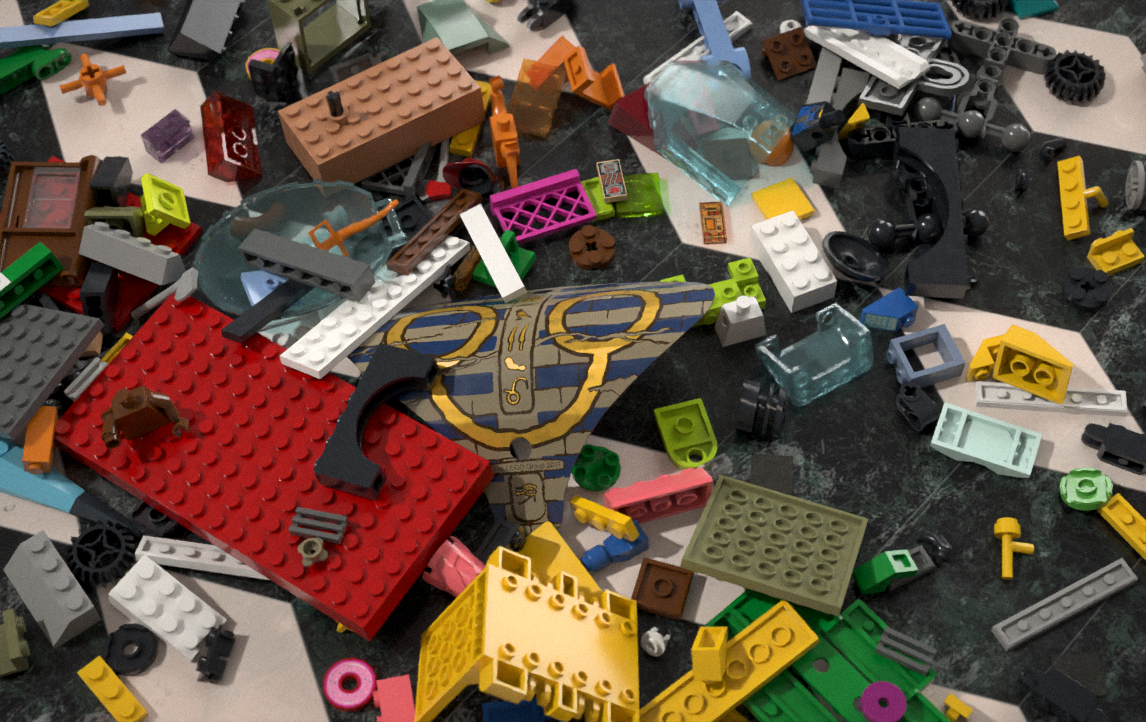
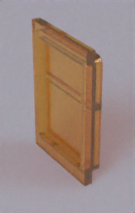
[507,58,566,138]

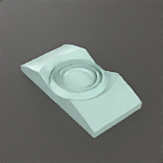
[930,402,1042,478]

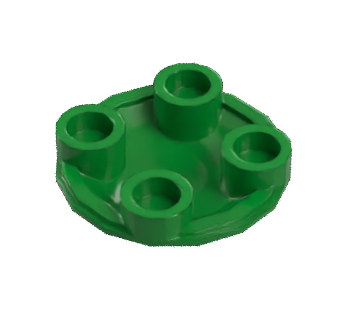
[571,444,621,492]

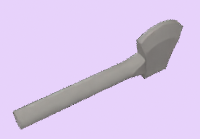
[131,267,198,319]

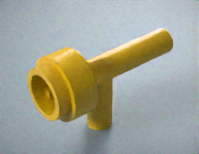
[994,518,1034,580]

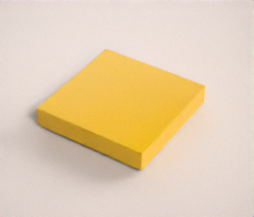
[751,177,814,220]

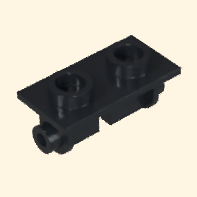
[196,625,236,684]

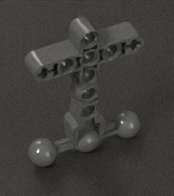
[914,18,1057,152]

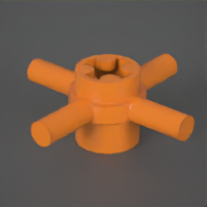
[60,53,126,106]

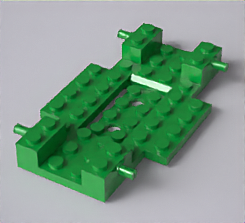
[705,589,951,722]

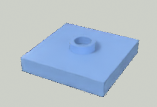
[241,270,301,306]

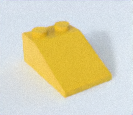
[992,324,1074,405]

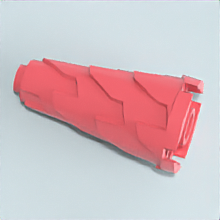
[422,536,486,598]

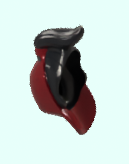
[443,158,504,195]

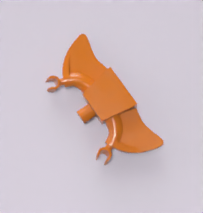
[490,75,520,189]

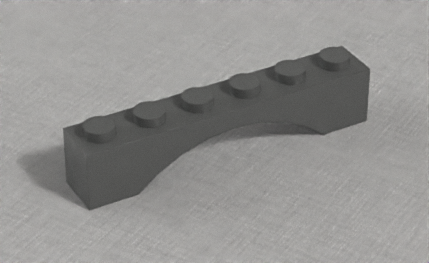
[810,68,870,189]

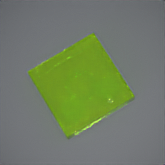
[615,173,663,218]

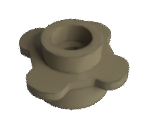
[298,537,328,567]

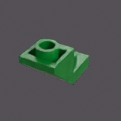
[852,549,918,594]

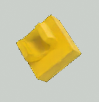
[944,693,974,722]

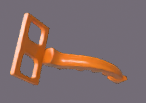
[307,199,398,257]

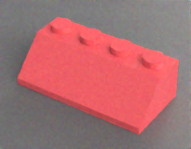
[603,467,713,524]

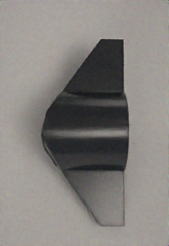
[433,264,455,299]

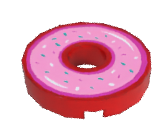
[323,658,377,712]

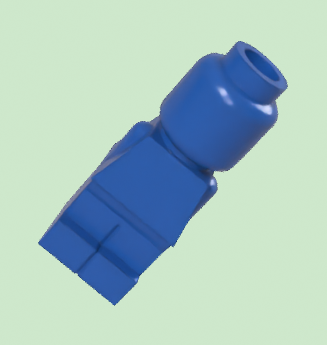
[580,519,648,572]

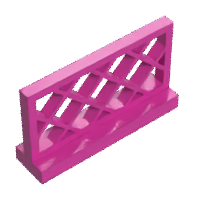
[490,169,597,244]

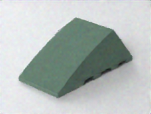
[417,0,509,55]

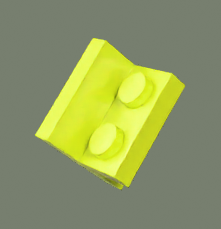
[140,173,190,236]

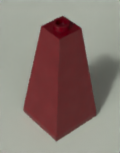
[608,81,699,165]

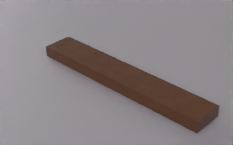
[386,189,483,276]

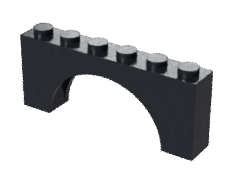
[313,343,440,501]

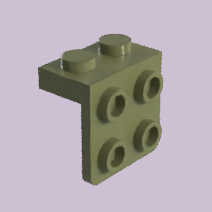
[0,608,30,677]

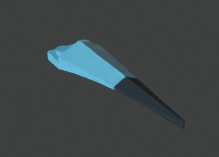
[0,437,143,540]

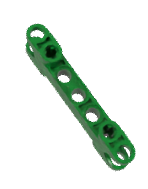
[0,43,72,95]

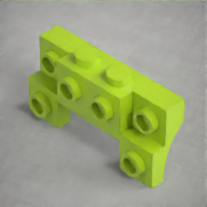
[660,257,766,327]

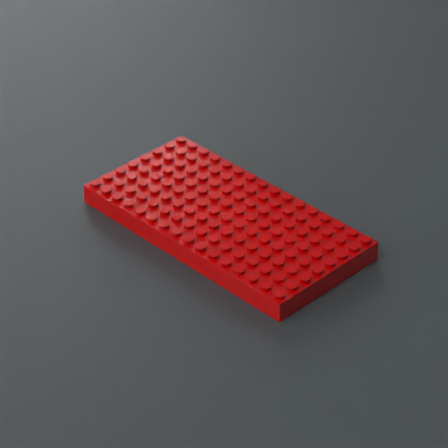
[54,293,494,641]

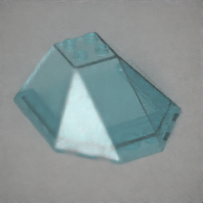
[644,60,797,206]

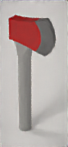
[417,138,452,202]

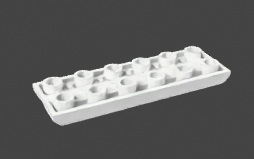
[803,26,930,89]

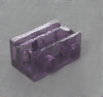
[141,109,195,163]

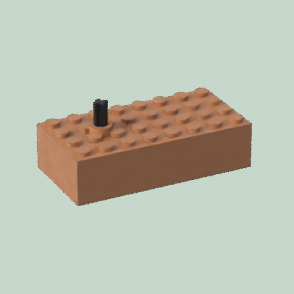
[278,37,486,197]

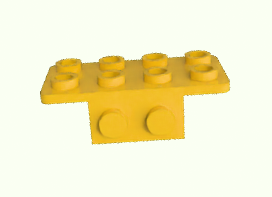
[516,522,603,602]

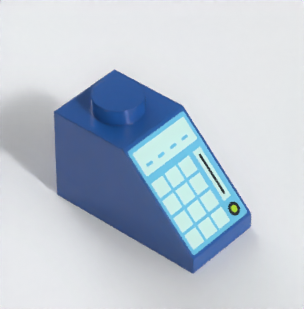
[859,287,918,331]

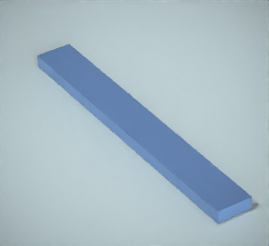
[0,13,164,49]

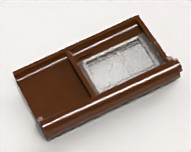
[0,155,103,287]

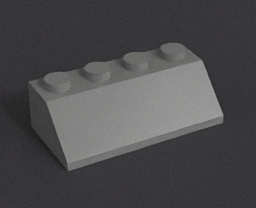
[79,222,186,286]
[4,530,101,649]

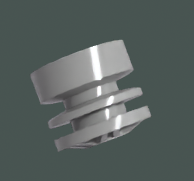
[1125,161,1146,210]

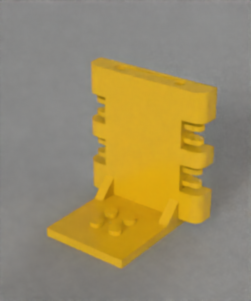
[414,546,640,722]

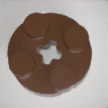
[569,225,615,271]

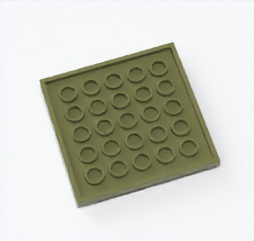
[680,474,868,616]

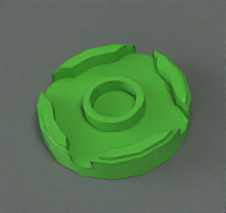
[1060,467,1113,511]

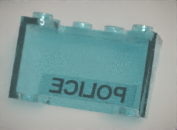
[756,302,874,407]

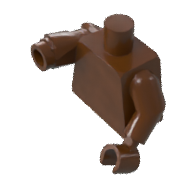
[101,386,190,448]

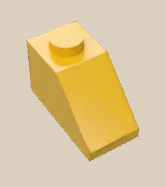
[691,627,728,683]

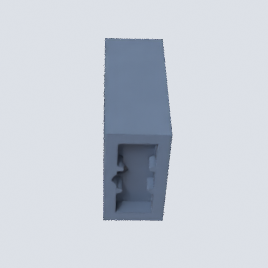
[886,324,965,388]

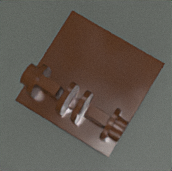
[761,27,817,81]

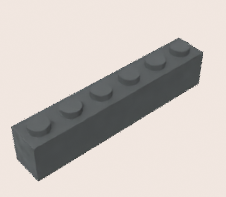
[238,229,375,302]

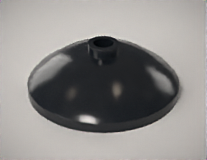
[822,231,888,282]

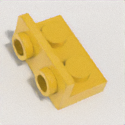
[1087,228,1145,276]

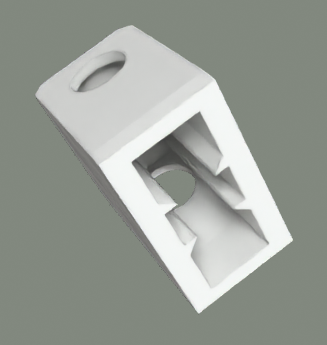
[714,296,766,347]

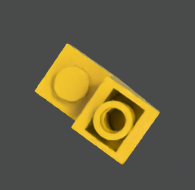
[966,334,1005,382]

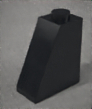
[90,156,133,207]
[79,263,120,334]

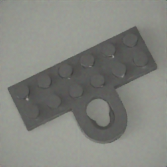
[859,34,969,116]

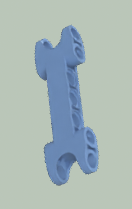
[678,0,751,92]

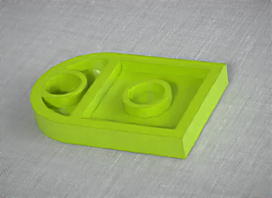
[653,398,717,470]

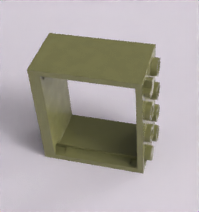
[268,0,371,75]

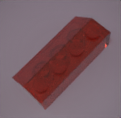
[200,91,262,182]

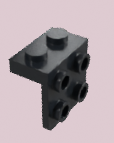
[248,42,298,102]
[474,517,527,565]

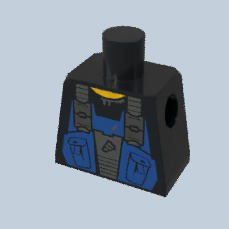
[790,101,845,152]

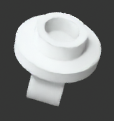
[641,627,670,656]

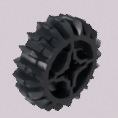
[952,0,1009,21]
[1044,49,1106,104]
[65,520,137,589]

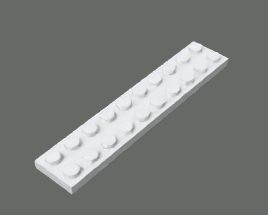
[280,235,470,379]

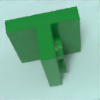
[472,230,536,287]

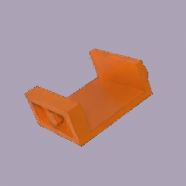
[563,45,625,110]

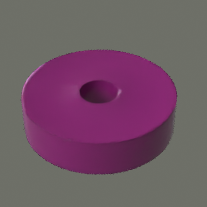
[860,681,906,722]

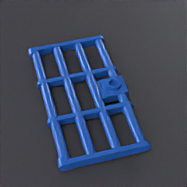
[800,0,951,40]

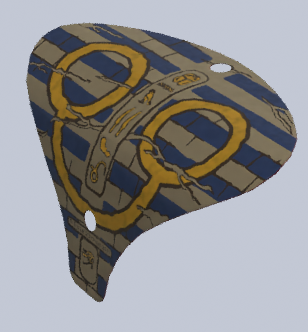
[347,282,715,537]

